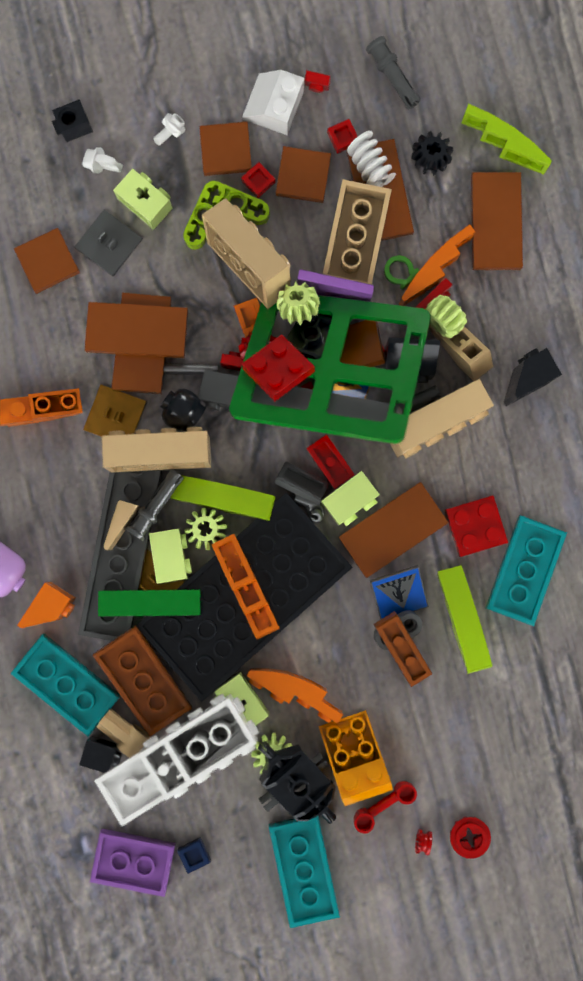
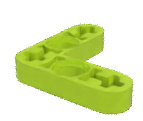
[183,181,270,250]

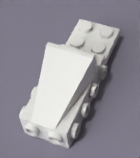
[95,693,259,826]

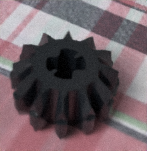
[411,131,453,176]

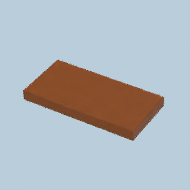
[346,139,414,241]
[471,172,523,270]
[112,293,172,394]
[85,302,188,358]
[338,482,449,578]
[93,625,192,737]

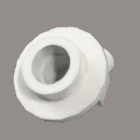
[153,113,185,146]

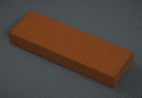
[373,611,432,687]

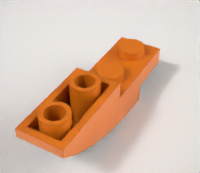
[0,388,83,427]
[246,668,343,724]

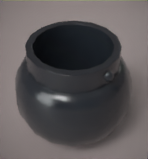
[160,389,206,432]

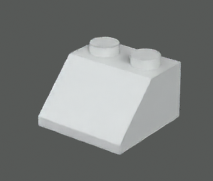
[242,70,304,135]

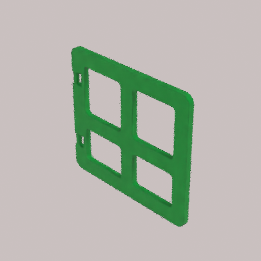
[229,295,430,444]

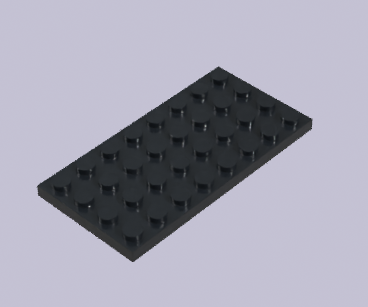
[136,493,353,702]

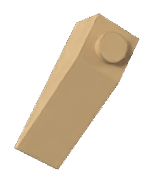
[429,325,493,381]

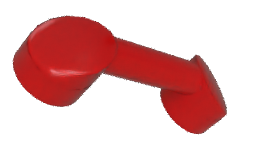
[353,781,417,834]

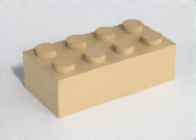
[323,179,392,285]
[202,198,291,309]
[390,379,494,459]
[102,427,211,473]

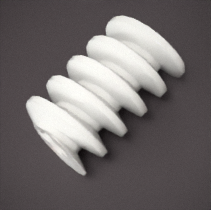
[347,131,396,187]

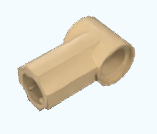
[97,709,150,758]

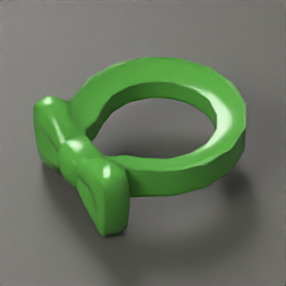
[384,255,420,290]

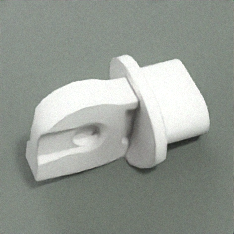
[82,147,123,174]

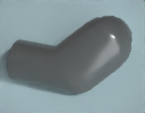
[293,494,324,523]

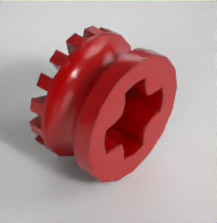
[415,829,432,855]

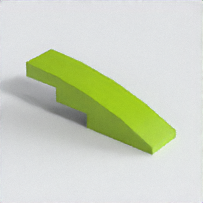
[461,103,552,174]
[170,475,275,521]
[437,565,493,674]

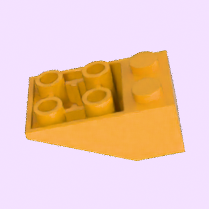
[318,710,393,806]

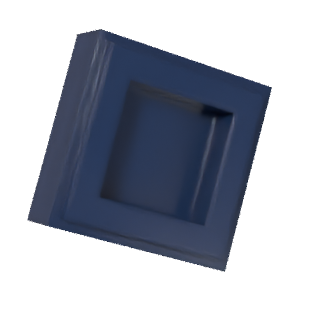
[177,837,211,874]

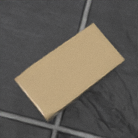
[103,500,140,550]

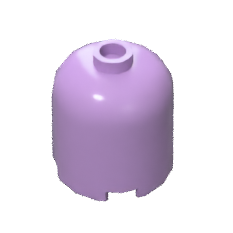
[0,542,26,598]

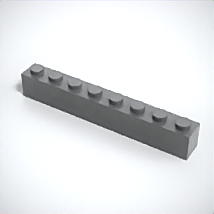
[198,370,402,443]

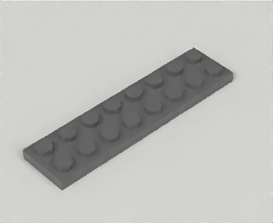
[78,470,162,641]

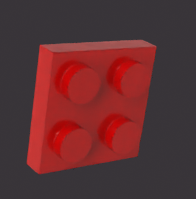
[242,334,315,402]
[445,495,508,557]

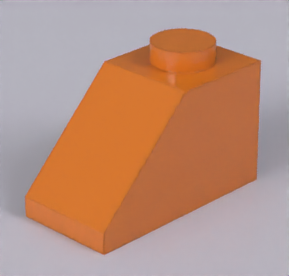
[17,582,76,628]

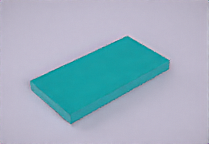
[485,515,567,626]
[10,633,121,737]
[268,816,340,928]

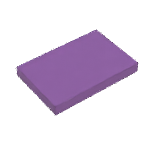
[297,269,374,302]
[90,829,176,897]

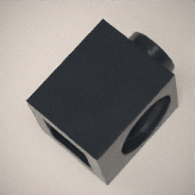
[52,99,93,142]
[79,736,122,773]

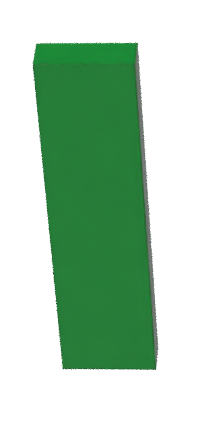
[98,589,201,616]

